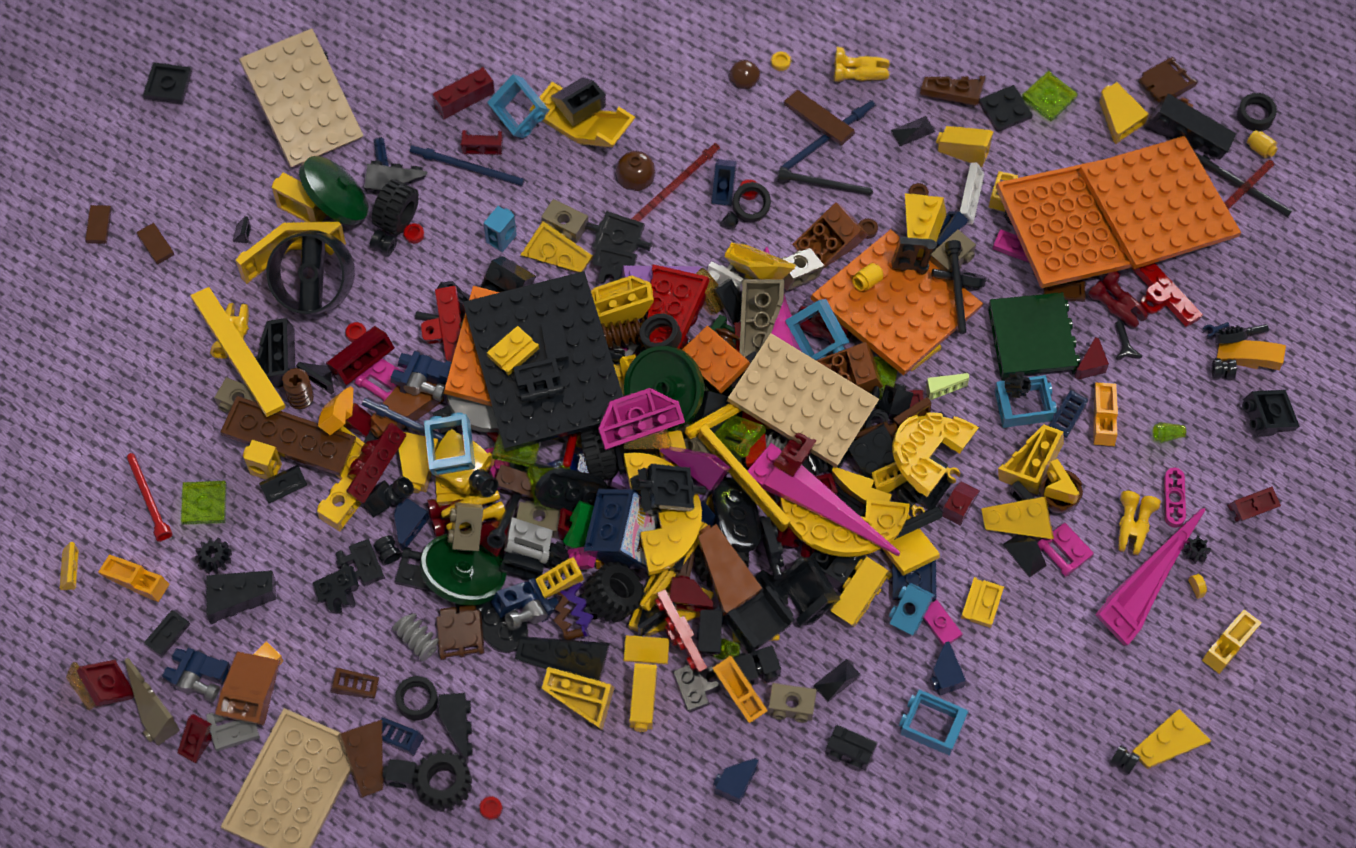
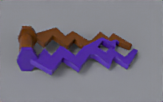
[553,569,594,640]

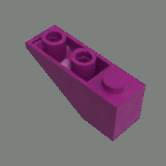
[660,446,731,491]

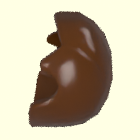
[729,60,760,89]

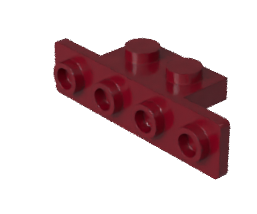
[347,423,406,503]

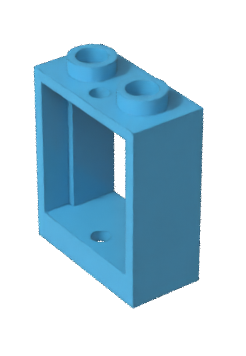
[487,74,550,138]
[785,299,850,360]
[994,375,1057,428]
[424,413,476,476]
[899,689,969,756]

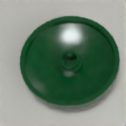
[299,156,369,225]
[624,346,704,431]
[420,534,506,605]

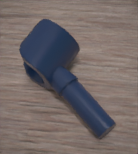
[1202,322,1230,339]

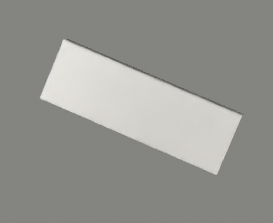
[960,163,984,224]

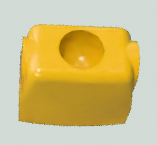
[427,429,495,495]

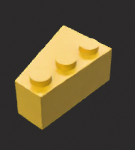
[905,193,946,257]
[998,424,1064,495]
[831,556,892,627]
[542,667,615,730]

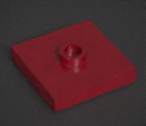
[76,660,134,706]

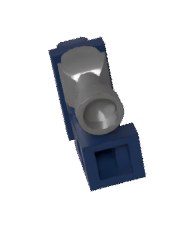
[391,351,452,401]
[491,578,559,630]
[162,647,231,702]

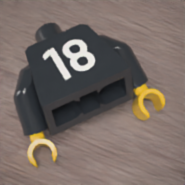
[893,455,960,517]

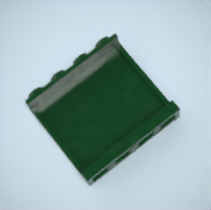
[988,292,1080,381]

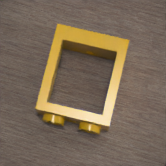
[272,172,327,222]

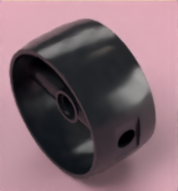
[266,230,355,315]

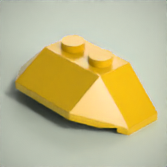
[724,242,796,279]
[591,275,654,329]

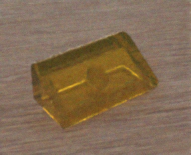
[66,661,96,710]

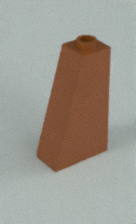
[370,381,444,438]
[697,524,762,616]

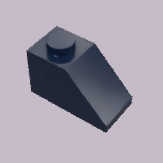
[711,159,737,206]
[394,498,429,551]
[930,641,966,696]
[713,758,759,805]

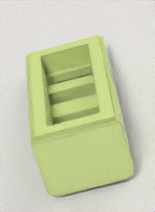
[926,373,969,400]

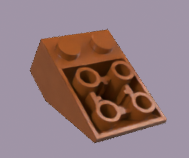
[793,202,868,269]
[816,342,883,393]
[215,651,280,726]

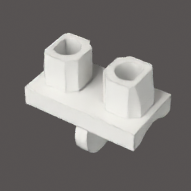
[706,261,743,292]

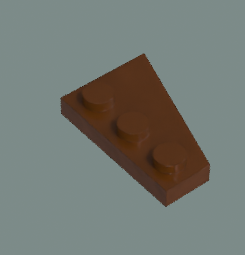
[920,76,986,106]
[338,719,383,798]

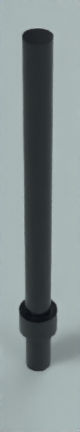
[1194,151,1292,217]

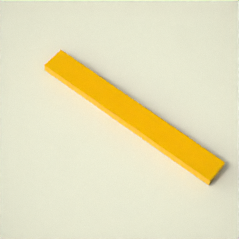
[190,287,285,417]

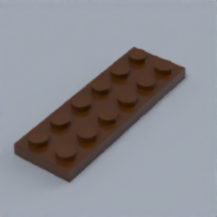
[220,396,356,476]

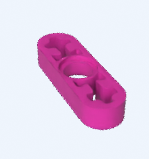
[1164,468,1186,528]

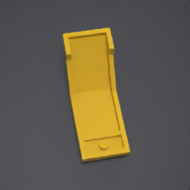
[529,82,635,147]
[235,221,346,284]

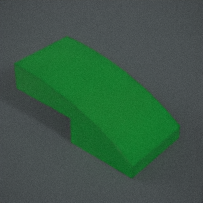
[563,501,594,548]

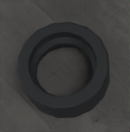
[1237,93,1277,132]
[732,182,771,223]
[640,313,682,349]
[395,676,438,721]

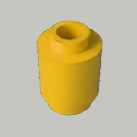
[1247,130,1278,158]
[852,263,883,291]

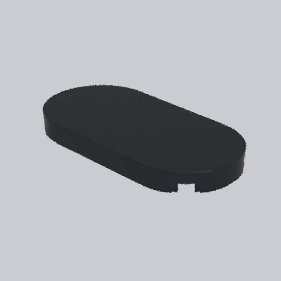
[535,468,608,512]
[712,479,763,552]
[455,599,529,653]

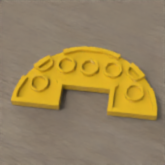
[892,413,979,497]
[624,453,702,575]
[780,497,910,557]

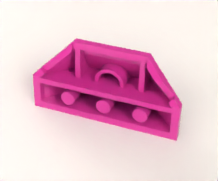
[598,388,685,449]

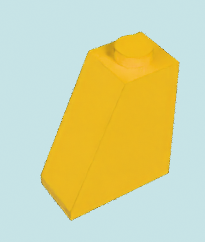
[1099,82,1149,144]
[936,126,994,167]
[398,432,439,493]
[630,663,657,732]

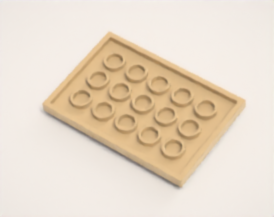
[239,28,364,168]
[727,333,879,468]
[221,708,351,848]

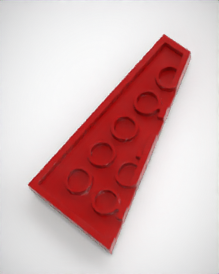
[647,264,710,349]

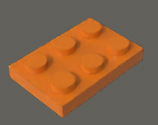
[682,325,750,394]

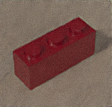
[432,67,495,120]
[326,326,395,385]

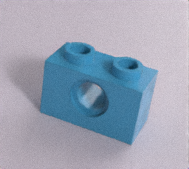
[483,206,517,253]
[889,583,935,635]

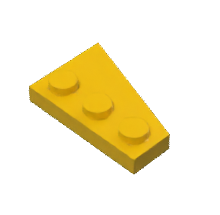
[521,221,593,272]
[981,496,1054,539]
[1132,709,1211,769]

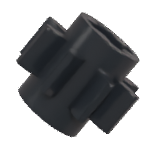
[1005,372,1031,398]
[1182,535,1211,564]
[545,541,569,569]

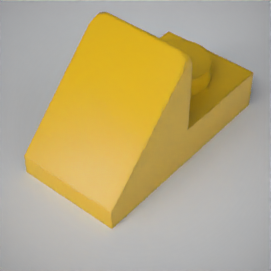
[1044,458,1079,504]

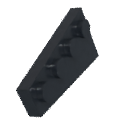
[515,636,610,681]

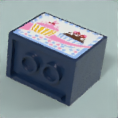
[584,489,659,569]

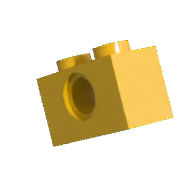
[243,440,282,479]
[317,478,362,532]

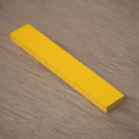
[698,425,791,532]

